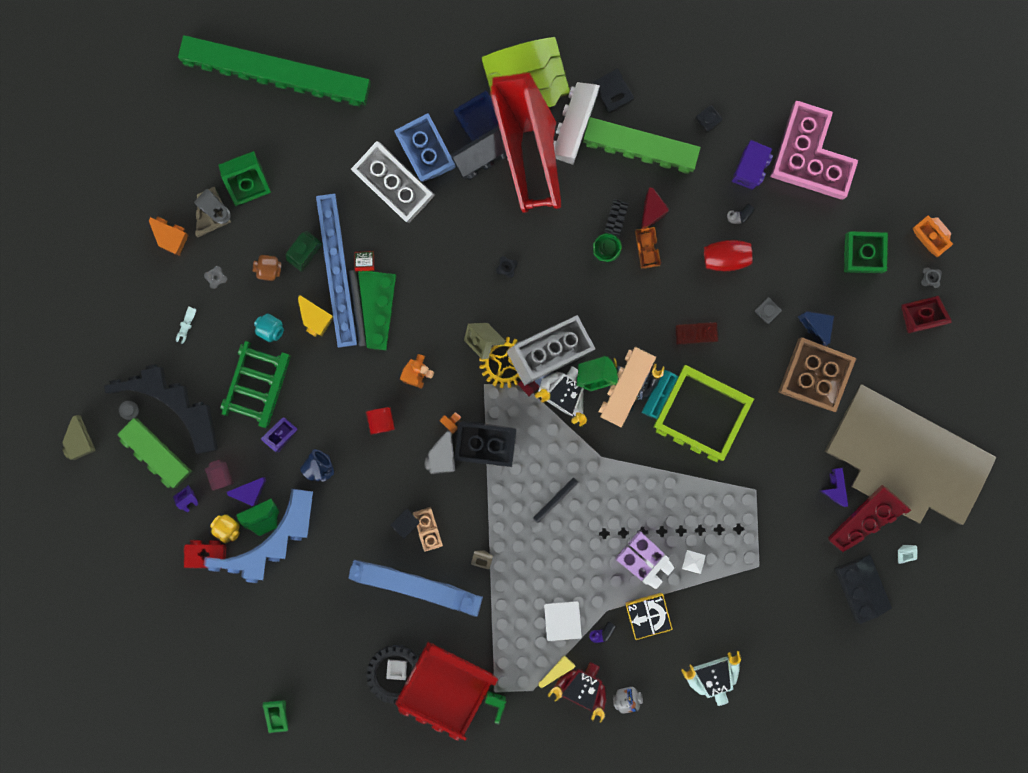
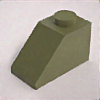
[62,415,96,460]

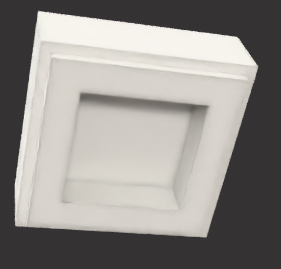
[386,659,407,680]

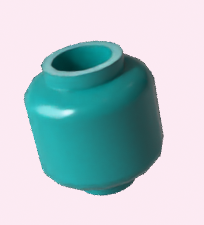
[254,314,284,342]

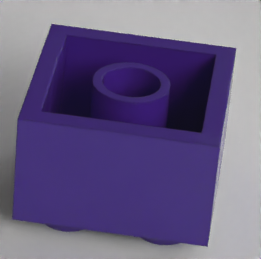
[732,140,773,190]

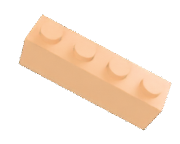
[599,347,656,427]

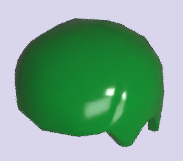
[593,233,622,262]

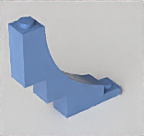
[349,560,482,616]

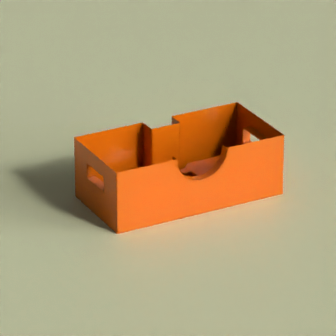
[635,227,661,269]

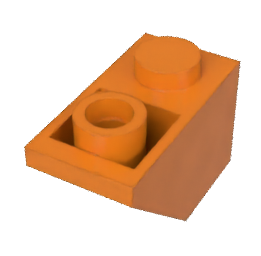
[149,217,189,256]

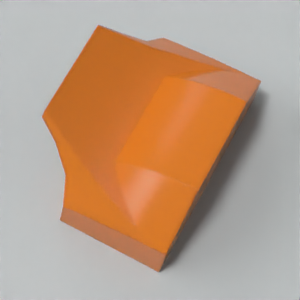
[912,215,953,257]

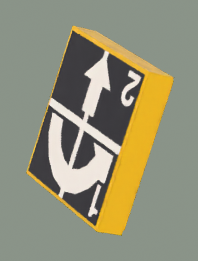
[625,593,672,640]

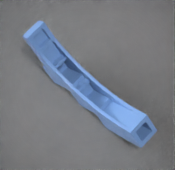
[204,489,313,583]

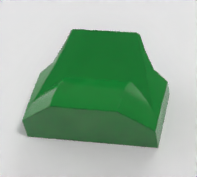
[236,499,279,536]

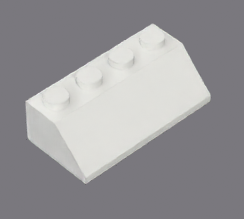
[554,82,600,165]

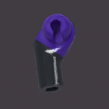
[589,622,617,643]

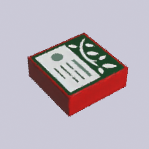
[354,251,374,272]

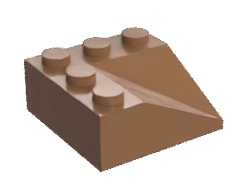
[778,338,856,412]

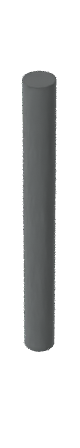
[349,270,367,347]

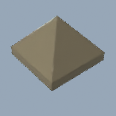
[471,550,493,569]

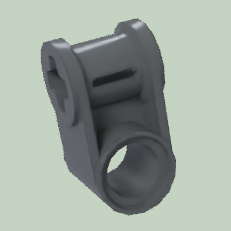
[194,189,231,224]

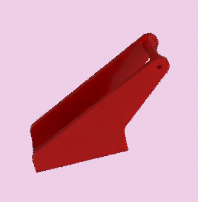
[491,72,561,213]

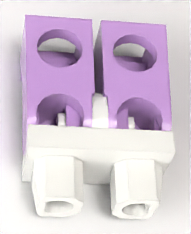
[615,531,675,589]

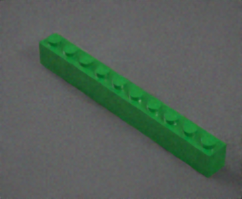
[178,35,371,107]

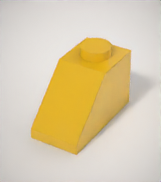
[298,295,333,337]

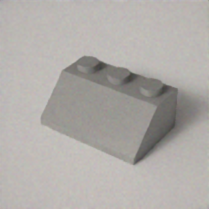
[425,432,456,473]

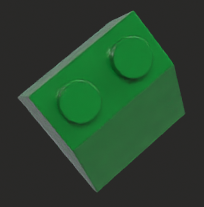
[219,151,271,206]

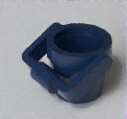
[300,449,334,482]

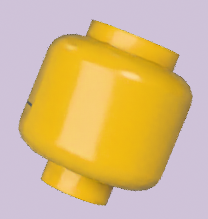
[210,515,240,543]

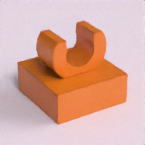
[440,412,462,434]

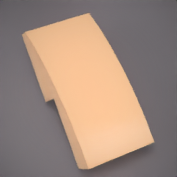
[413,507,443,552]

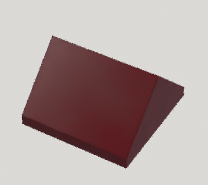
[641,187,669,230]
[901,296,951,333]

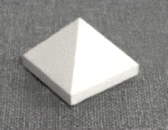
[682,550,706,574]

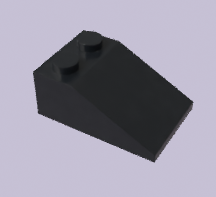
[454,420,517,467]

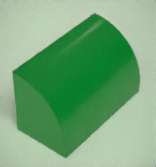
[577,356,618,391]

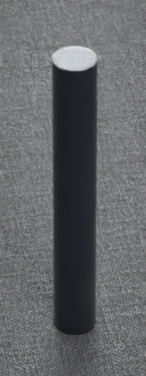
[533,477,579,523]

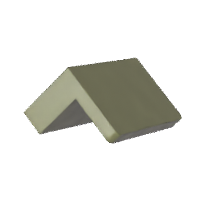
[464,323,505,359]

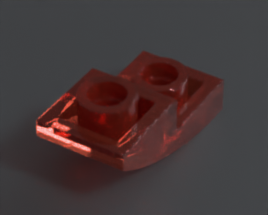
[676,322,718,344]

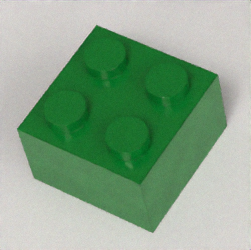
[844,232,888,273]

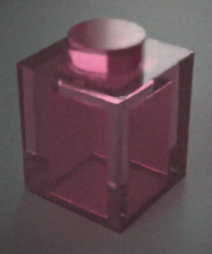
[205,460,233,491]

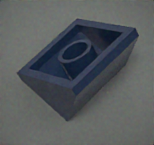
[798,312,834,346]

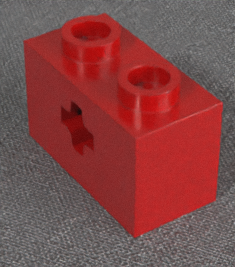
[184,540,226,568]

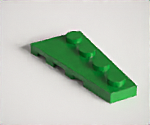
[358,271,396,351]

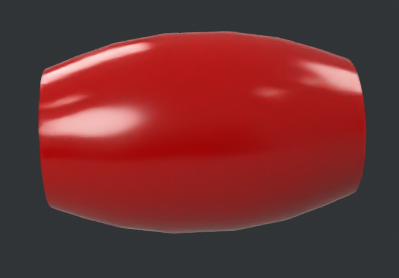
[704,240,752,271]

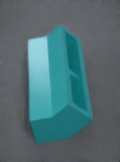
[642,370,679,419]

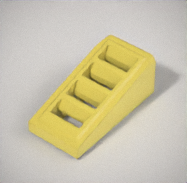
[538,656,576,688]

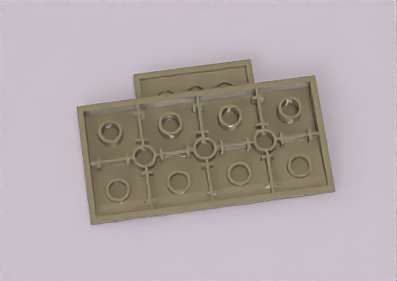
[825,384,996,525]

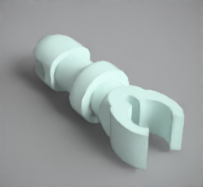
[176,306,196,344]

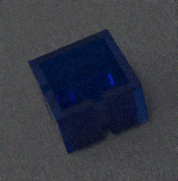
[453,91,499,142]

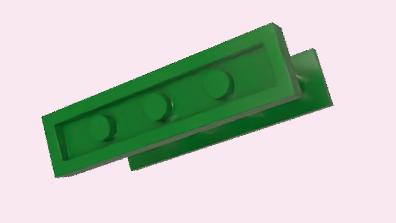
[220,341,291,428]

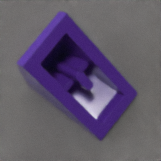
[261,417,298,452]
[227,477,266,506]

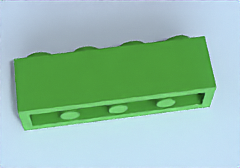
[118,418,192,488]

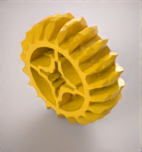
[479,337,521,388]

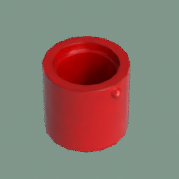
[366,407,395,435]

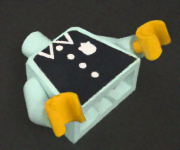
[681,651,741,706]

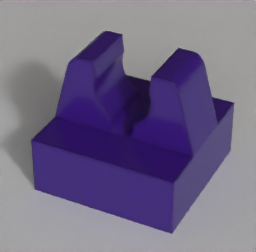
[173,485,198,512]

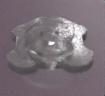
[204,266,227,289]

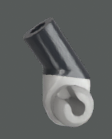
[727,204,755,224]

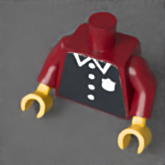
[548,662,606,722]

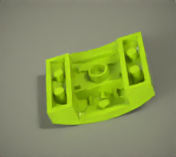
[482,37,570,108]

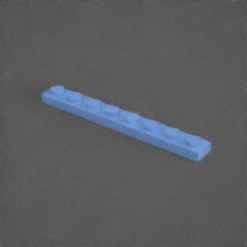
[316,194,357,348]

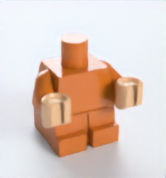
[400,354,434,388]

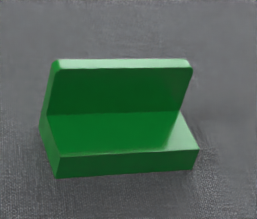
[485,691,506,724]

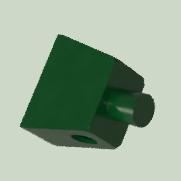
[286,232,323,272]

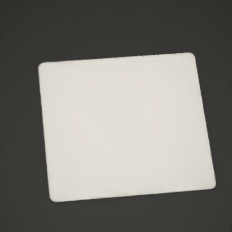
[544,601,582,641]

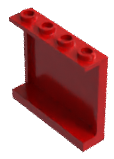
[395,642,498,741]

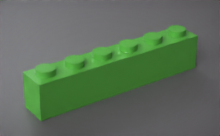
[583,117,701,173]

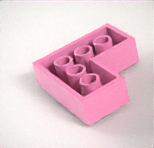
[770,100,858,200]

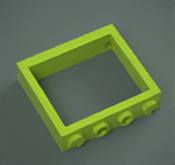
[653,365,754,463]

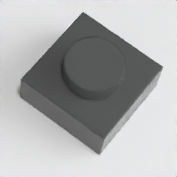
[755,297,782,324]

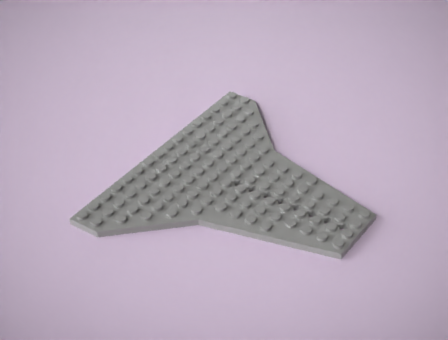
[484,383,759,692]

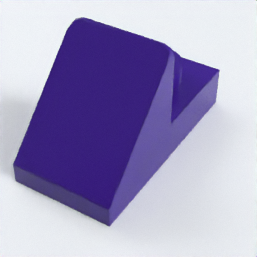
[820,468,848,507]

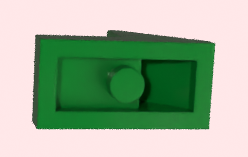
[263,700,288,733]

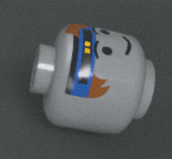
[613,687,643,714]

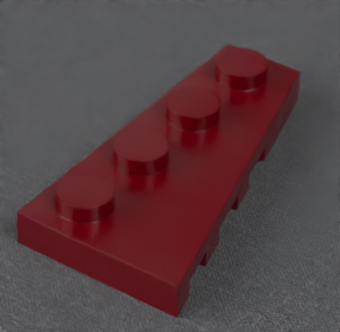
[828,484,911,552]

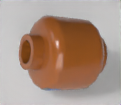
[252,255,281,281]

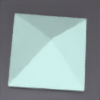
[898,545,917,564]

